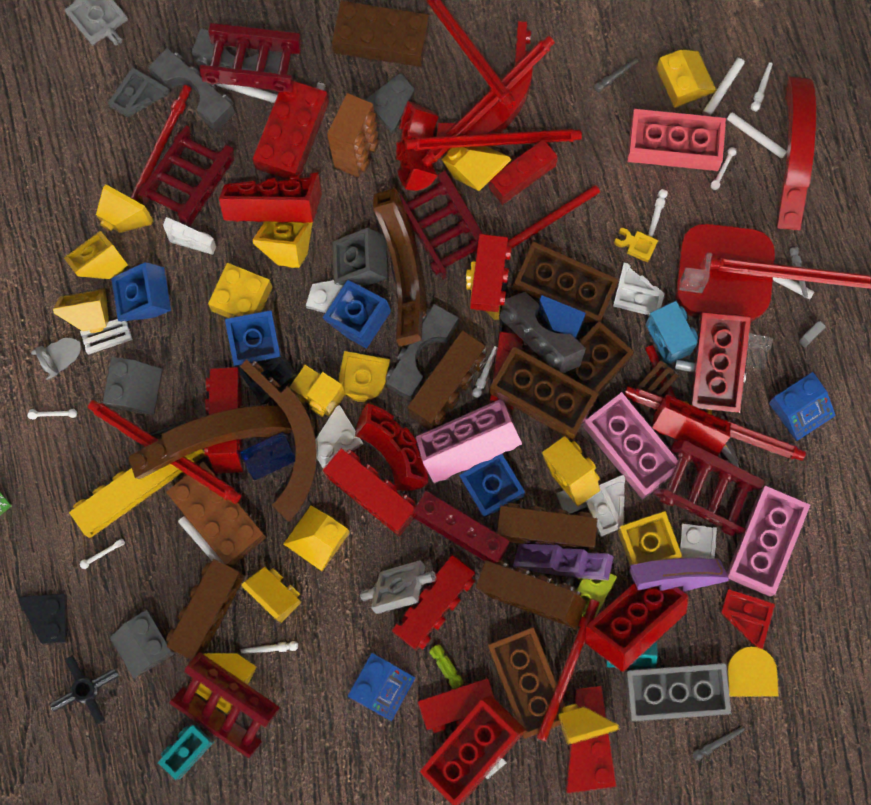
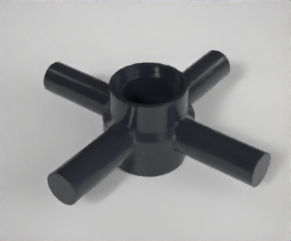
[50,655,120,725]

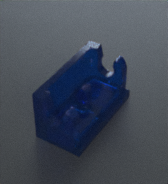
[240,432,295,481]

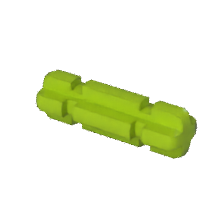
[429,644,464,689]

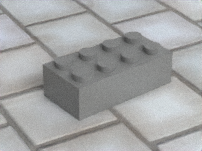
[624,664,731,722]

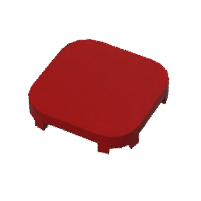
[675,224,775,323]

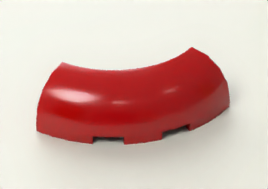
[396,101,439,191]
[355,403,428,491]

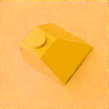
[442,146,511,191]
[96,184,154,233]
[253,222,313,268]
[64,231,128,279]
[53,289,109,333]
[283,506,350,571]
[196,653,257,714]
[558,704,619,744]

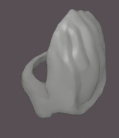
[31,338,81,380]

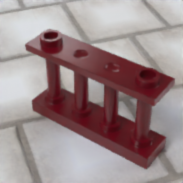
[200,23,301,92]
[138,125,234,227]
[399,171,483,280]
[653,440,765,536]
[413,491,510,563]
[169,652,281,758]

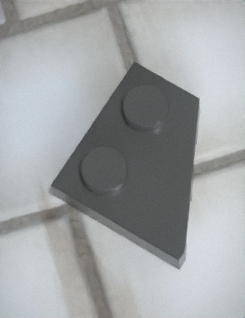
[108,67,170,117]
[365,73,415,134]

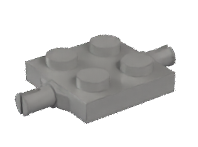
[64,0,128,46]
[360,560,436,614]

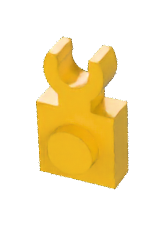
[614,228,658,263]

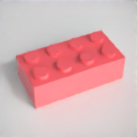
[627,109,726,171]

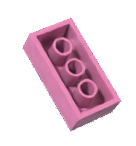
[583,392,678,500]
[416,400,522,483]
[727,486,810,597]

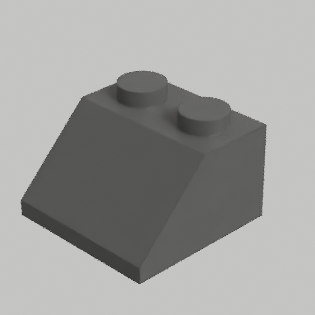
[333,228,388,285]
[103,357,163,415]
[110,610,176,679]

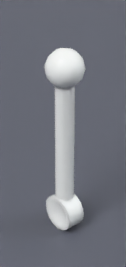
[711,147,737,190]
[28,409,77,419]
[80,539,125,569]

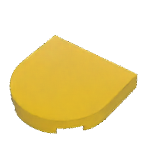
[339,351,390,402]
[727,647,778,697]

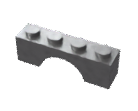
[192,29,282,74]
[148,49,235,132]
[499,292,586,373]
[385,304,459,401]

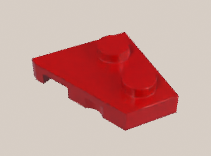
[720,589,775,649]

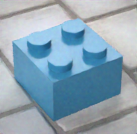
[645,301,698,365]

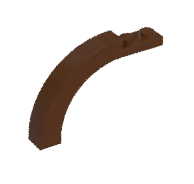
[373,188,427,347]
[240,360,317,522]
[128,406,293,479]

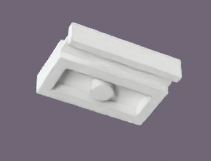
[679,524,717,559]

